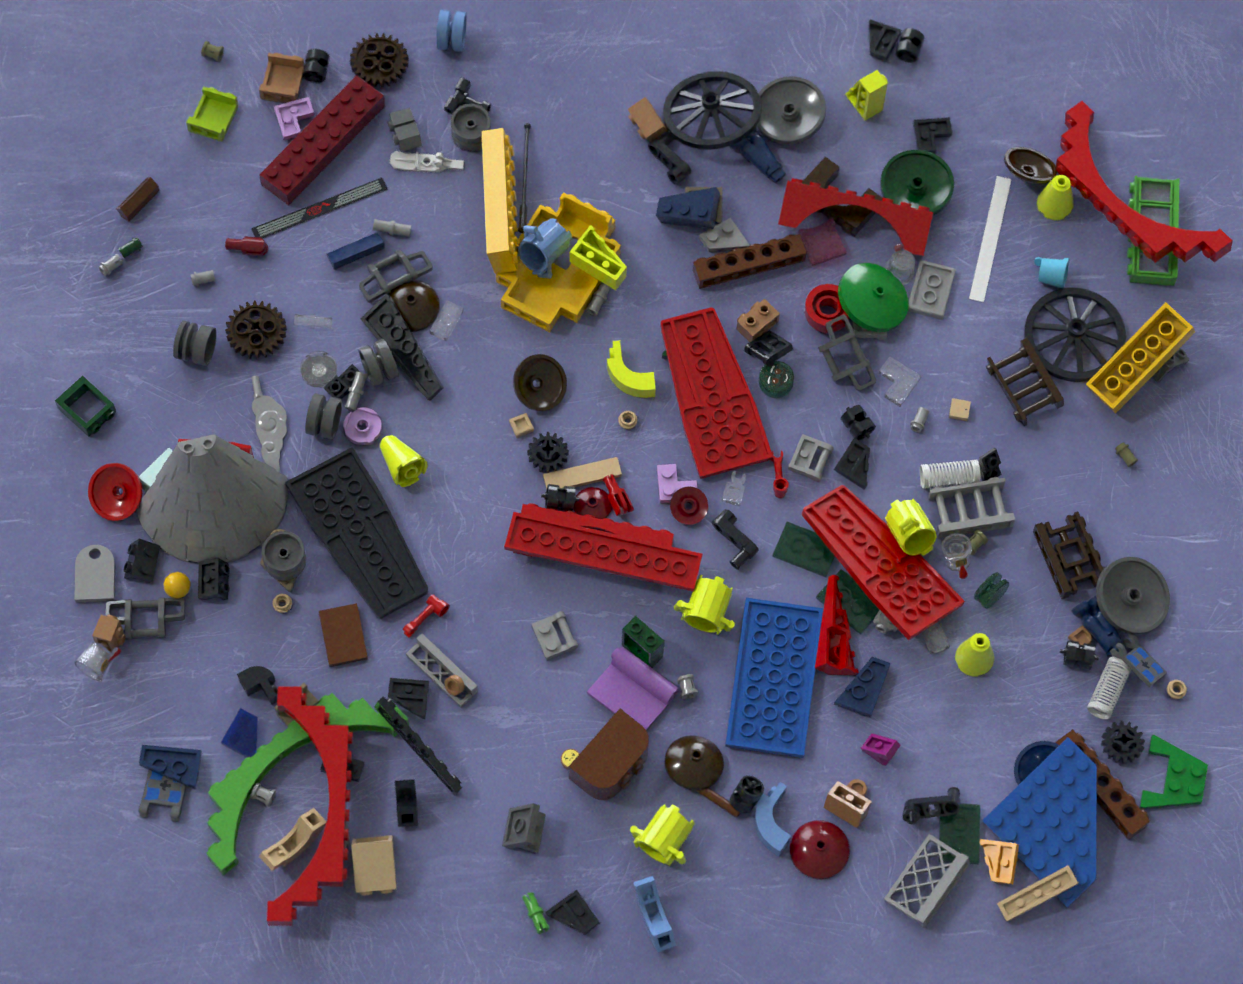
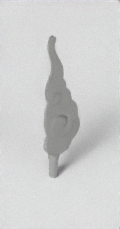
[251,376,287,473]

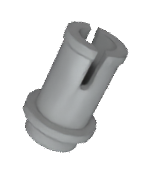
[98,254,123,276]
[191,270,215,287]
[910,407,929,433]

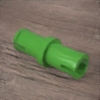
[522,892,550,934]

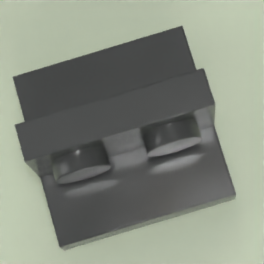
[502,803,546,853]

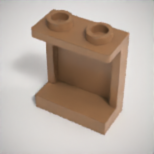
[259,53,305,103]

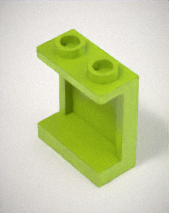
[186,86,239,142]

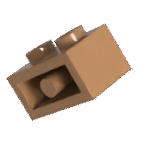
[628,97,668,142]
[736,299,780,342]
[92,615,125,654]
[823,781,872,828]

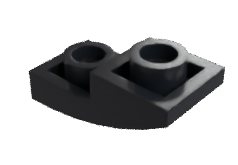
[324,364,360,399]
[978,447,1002,481]

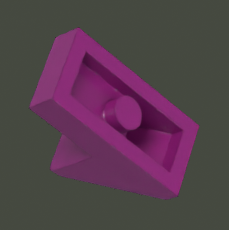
[861,733,901,766]

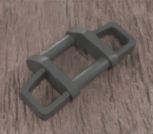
[359,249,433,303]
[818,315,876,391]
[106,598,185,640]

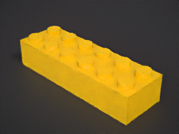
[1086,302,1195,414]

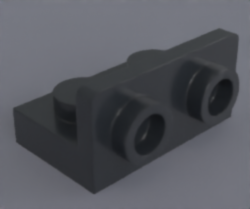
[198,558,230,601]

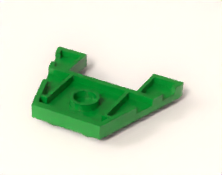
[1139,735,1208,810]

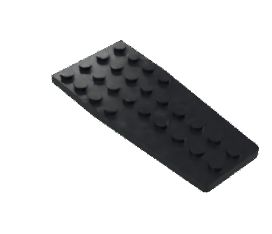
[285,447,428,619]

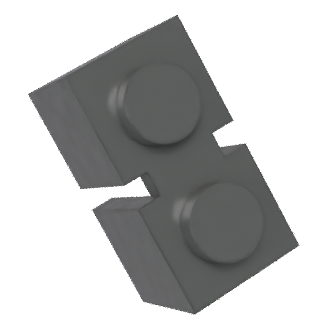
[387,108,422,152]

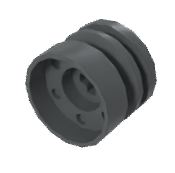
[173,320,217,366]

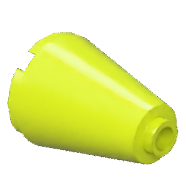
[1037,175,1074,220]
[380,435,428,487]
[955,633,994,677]

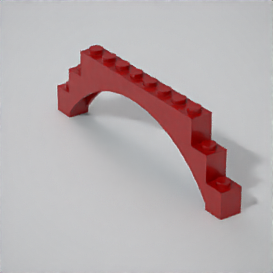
[1056,101,1233,263]
[267,686,353,926]

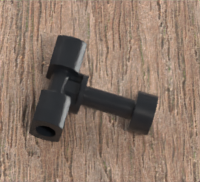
[444,78,491,115]

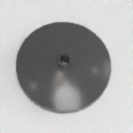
[753,76,826,144]
[1096,557,1170,634]

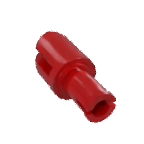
[603,474,634,516]

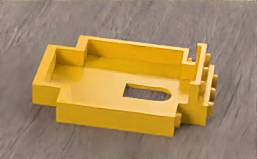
[496,192,621,333]

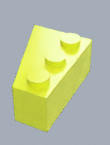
[844,70,888,121]
[570,225,627,290]

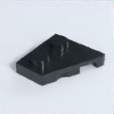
[869,19,902,61]
[833,438,870,489]
[545,889,600,935]

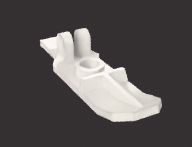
[390,151,464,172]

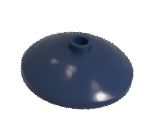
[1014,741,1059,785]

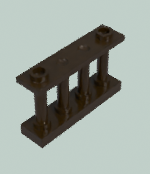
[986,338,1064,426]

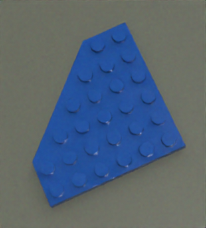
[982,737,1097,908]

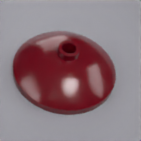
[790,820,850,879]

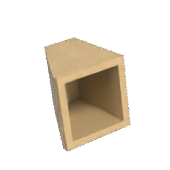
[351,835,397,895]

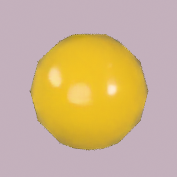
[163,572,191,599]

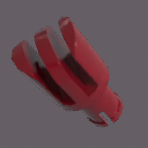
[225,236,269,256]

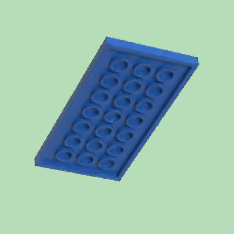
[725,597,823,758]

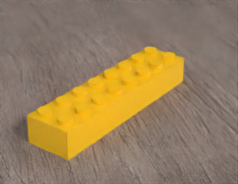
[482,128,519,274]

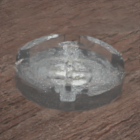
[300,351,338,388]

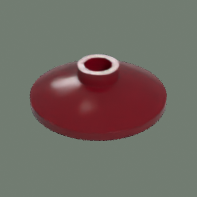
[670,486,708,525]
[574,487,612,519]

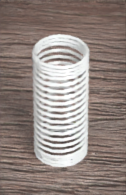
[920,459,981,489]
[1087,657,1131,719]

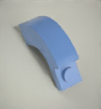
[755,782,791,857]
[633,876,676,952]

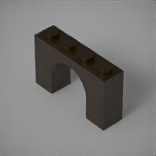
[802,156,882,237]

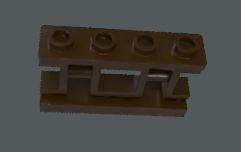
[1033,511,1105,600]

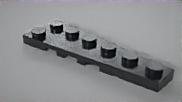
[360,293,443,401]
[374,696,462,795]

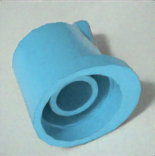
[1034,257,1070,288]

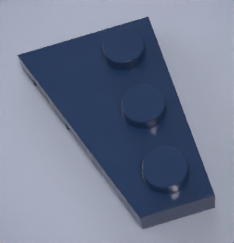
[834,657,890,718]
[139,745,202,790]

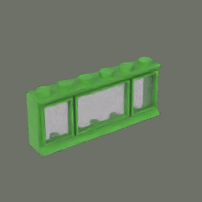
[1127,176,1180,286]

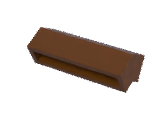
[116,177,160,222]

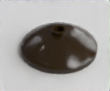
[1004,147,1057,184]
[389,280,440,332]
[513,354,567,411]
[664,735,724,790]

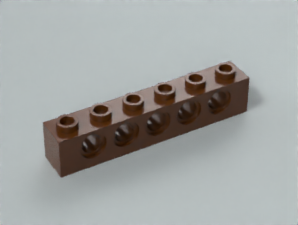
[693,234,807,289]
[1055,729,1150,841]

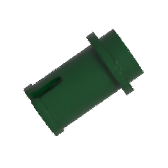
[118,237,143,258]

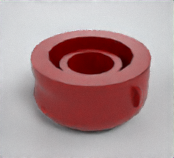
[804,284,850,333]

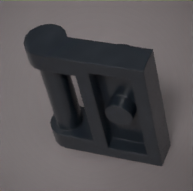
[744,330,793,367]

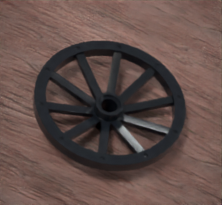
[663,71,762,150]
[1024,288,1126,382]

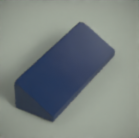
[326,232,385,270]

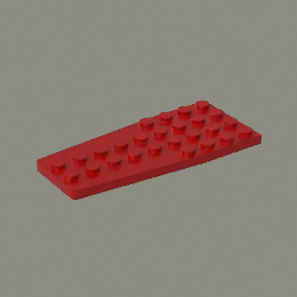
[660,307,773,479]
[801,485,965,640]

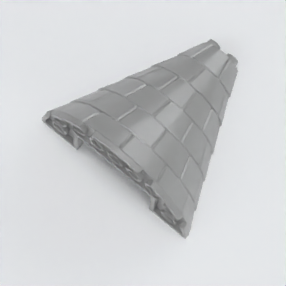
[136,434,288,563]

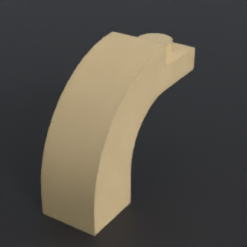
[259,808,326,871]

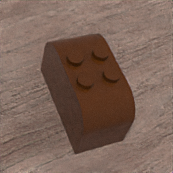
[569,708,649,800]

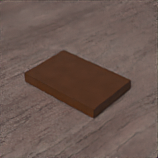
[319,603,368,667]

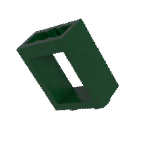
[55,376,116,437]
[622,615,665,668]

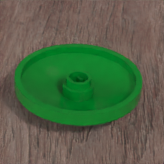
[838,263,909,332]

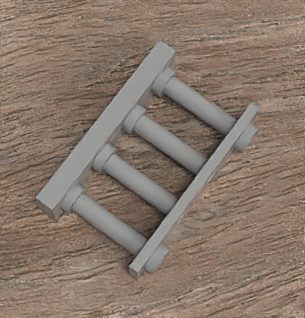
[928,477,1015,539]

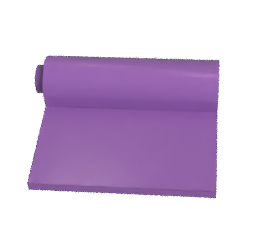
[587,647,679,730]

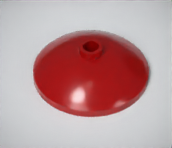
[88,463,142,521]

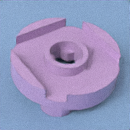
[343,407,382,445]

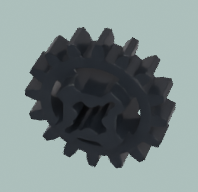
[527,432,569,473]
[1101,721,1145,764]

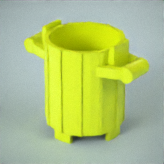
[885,499,937,556]
[674,575,735,635]
[630,804,695,866]

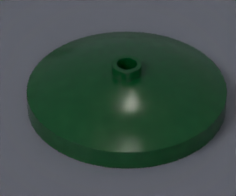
[880,150,954,215]

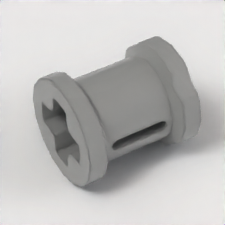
[677,674,699,699]
[250,783,276,807]

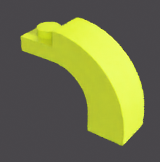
[607,340,656,398]

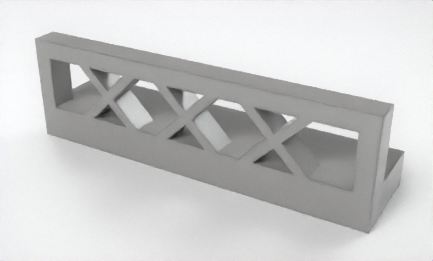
[406,634,478,707]

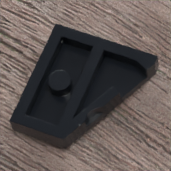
[388,678,429,719]

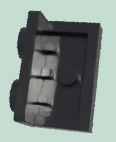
[123,538,160,583]

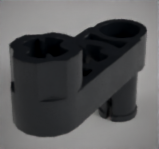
[648,131,691,184]
[712,509,759,570]
[902,787,961,824]

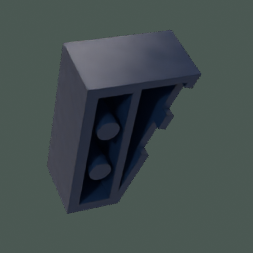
[656,187,721,229]

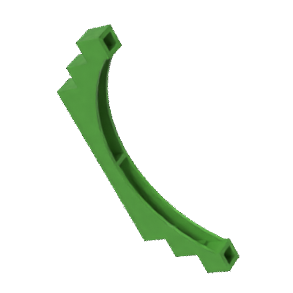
[206,693,409,876]

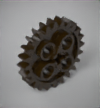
[350,33,409,88]
[225,301,287,359]

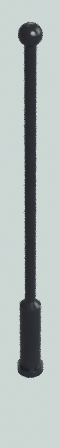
[518,123,531,233]

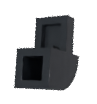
[237,666,278,705]
[395,779,418,827]

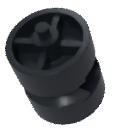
[895,28,925,63]
[302,49,330,83]
[840,405,876,441]
[541,484,580,511]
[1060,640,1099,670]
[730,775,764,813]

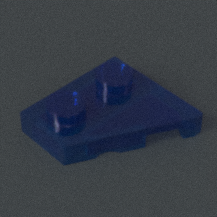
[221,708,258,758]

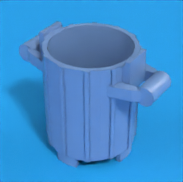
[518,219,572,279]

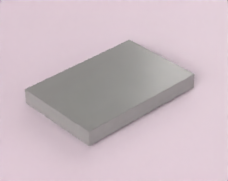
[908,260,956,320]

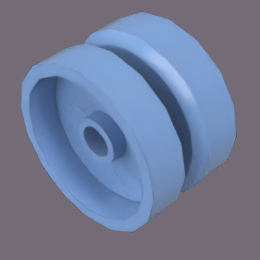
[436,10,467,52]

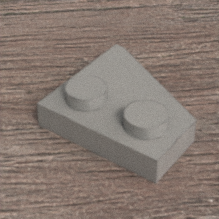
[699,218,749,252]

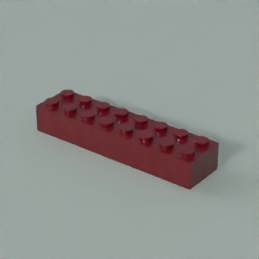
[259,75,385,206]

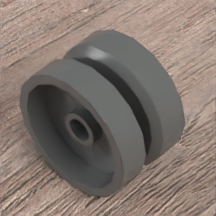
[451,104,491,151]
[358,339,399,386]
[305,393,342,440]
[261,531,306,581]

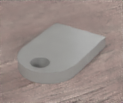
[75,545,115,603]

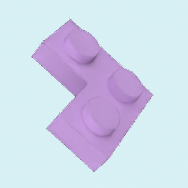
[274,97,314,140]
[657,464,697,503]

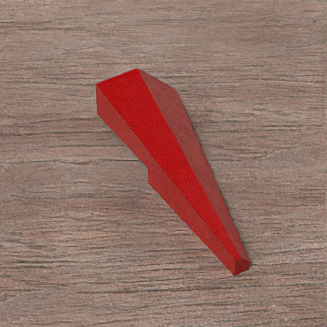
[815,574,859,675]

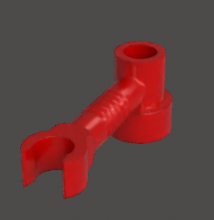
[771,451,789,498]
[402,594,450,638]

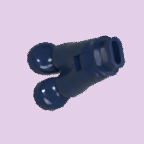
[729,127,786,183]
[1071,596,1125,657]

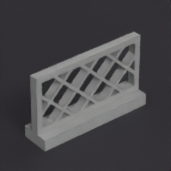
[884,834,970,928]

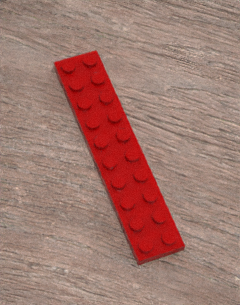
[504,512,703,592]

